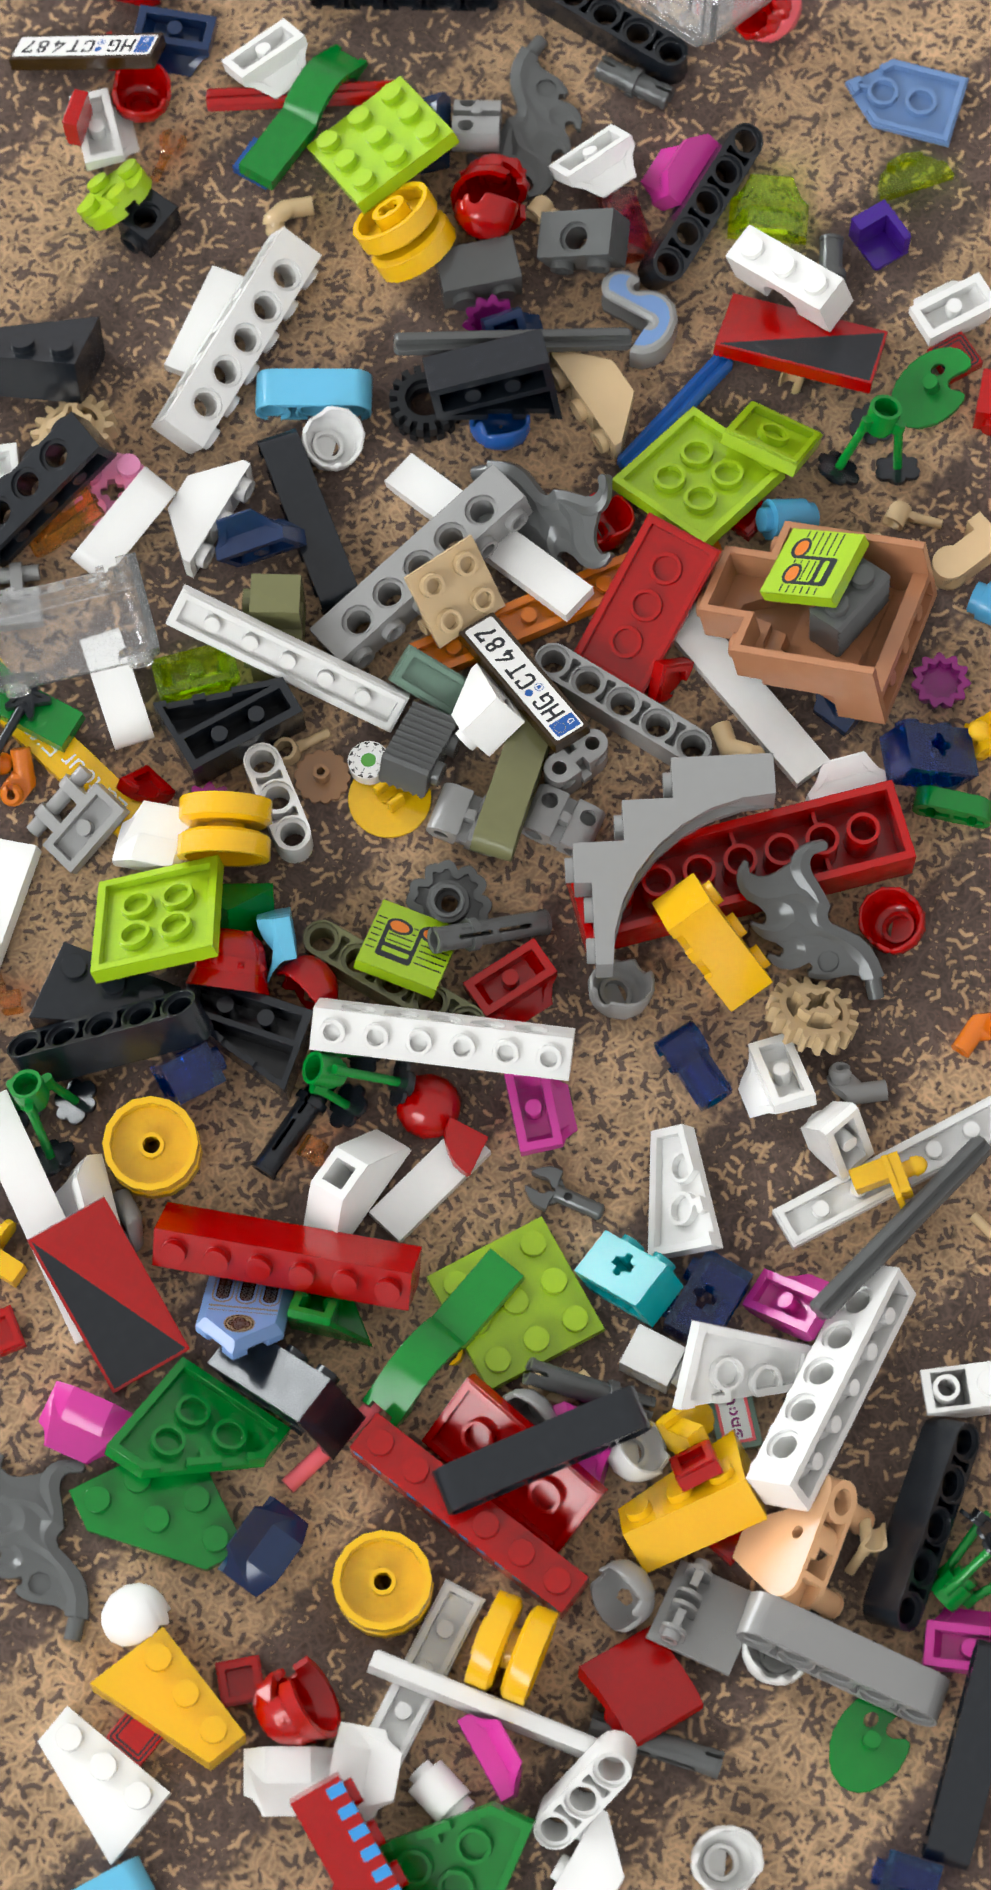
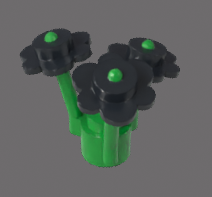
[818,395,920,486]
[302,1050,416,1128]
[6,1069,97,1177]
[932,1507,991,1612]

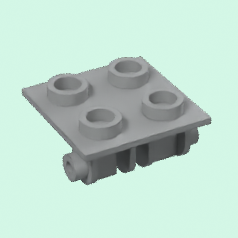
[646,1558,752,1676]

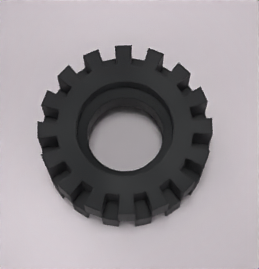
[389,365,460,443]

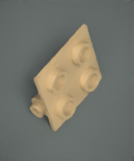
[403,535,506,648]

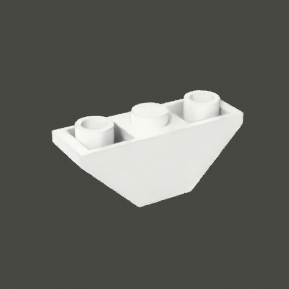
[167,460,255,578]
[303,1129,411,1234]
[920,1361,991,1418]
[550,1810,624,1890]

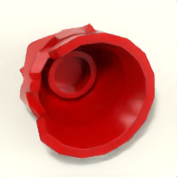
[450,153,530,231]
[185,928,270,995]
[252,1656,341,1746]

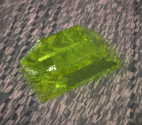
[727,174,809,245]
[150,645,241,703]

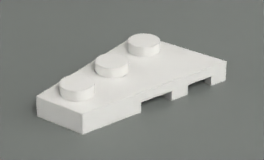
[648,1124,723,1259]
[672,1320,812,1410]
[38,1706,172,1866]

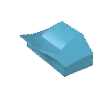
[256,907,297,982]

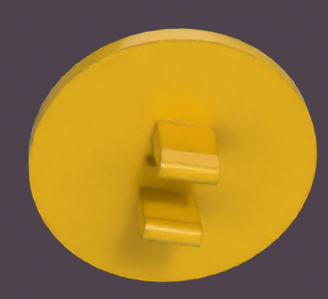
[348,779,431,838]

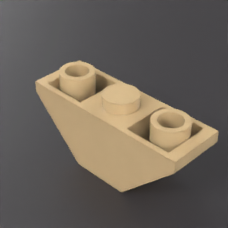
[550,352,634,462]

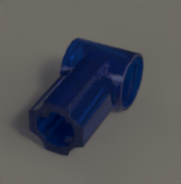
[654,1020,733,1112]

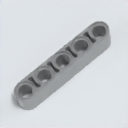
[535,643,712,766]
[736,1591,950,1727]

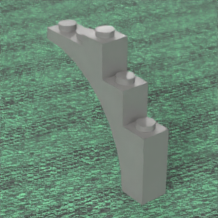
[564,753,776,978]

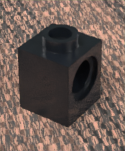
[118,188,181,258]

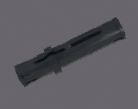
[251,1084,337,1181]

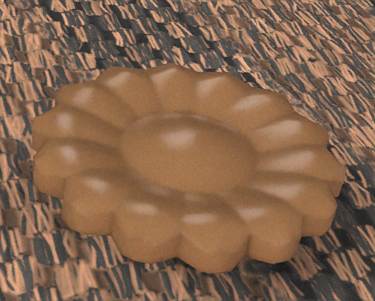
[293,749,351,804]

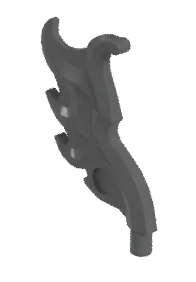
[466,35,582,200]
[470,460,615,569]
[736,839,884,1000]
[0,1453,90,1642]

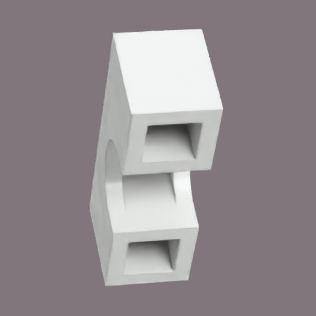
[726,225,853,332]

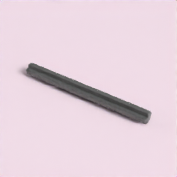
[393,327,632,356]
[810,1136,991,1320]

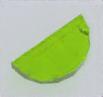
[877,151,954,202]

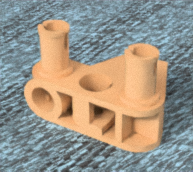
[732,1473,875,1620]

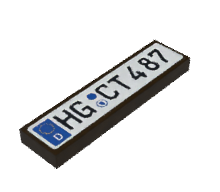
[8,33,166,71]
[459,612,590,754]

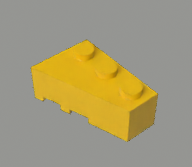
[652,873,773,1012]
[618,1430,767,1573]
[90,1627,247,1771]

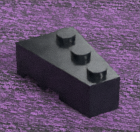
[0,316,106,404]
[422,328,563,420]
[153,677,306,787]
[29,942,182,1029]
[186,984,313,1102]
[207,1341,366,1460]

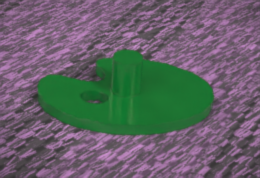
[891,347,972,430]
[829,1698,910,1793]

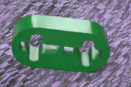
[912,785,991,829]

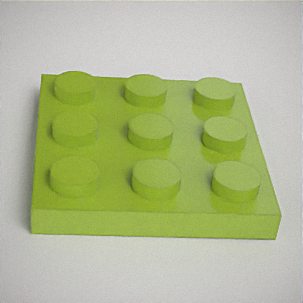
[306,76,460,214]
[612,406,785,546]
[90,855,224,984]
[427,1216,605,1391]

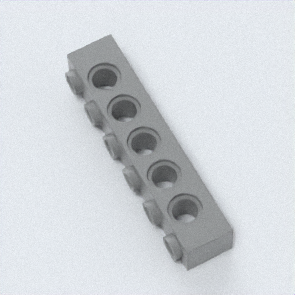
[309,464,533,670]

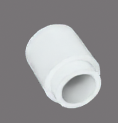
[408,1760,476,1822]

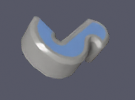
[601,270,678,370]

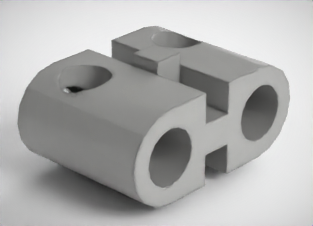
[452,100,502,152]
[544,729,608,795]
[426,783,492,857]
[522,784,606,857]

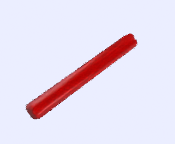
[206,80,393,112]

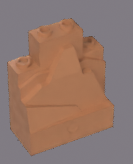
[696,521,937,724]

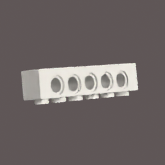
[151,226,322,454]
[309,997,576,1081]
[746,1266,917,1512]

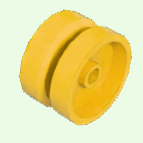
[353,181,456,283]
[177,791,273,867]
[102,1096,203,1199]
[332,1530,434,1638]
[464,1590,559,1707]

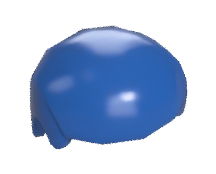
[469,414,531,451]

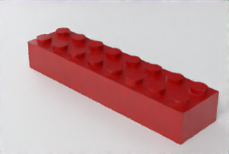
[566,779,917,952]

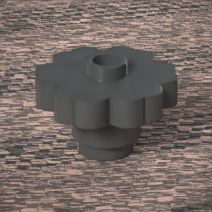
[406,860,492,937]

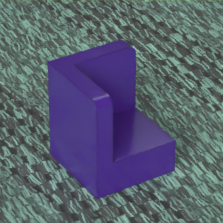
[849,199,911,271]

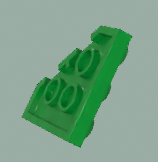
[104,1356,291,1479]
[69,1465,237,1571]
[380,1801,536,1890]

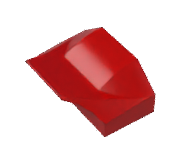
[463,938,558,1022]

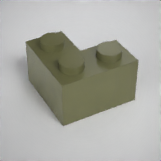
[242,573,307,681]

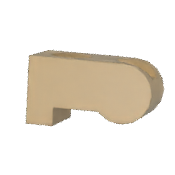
[931,511,991,590]

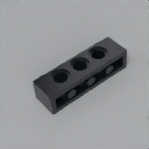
[0,412,117,568]

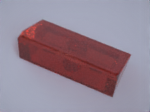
[596,186,652,265]

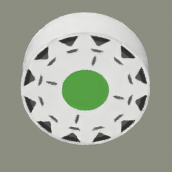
[348,741,386,785]

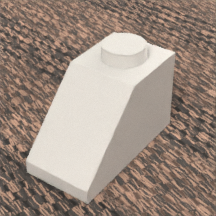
[451,663,525,757]
[801,1101,875,1181]

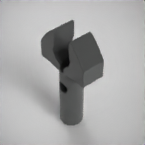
[525,1166,605,1220]

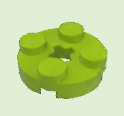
[76,158,152,231]

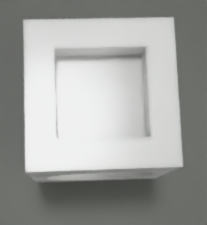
[619,1324,686,1394]

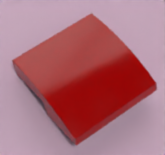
[578,1625,704,1748]

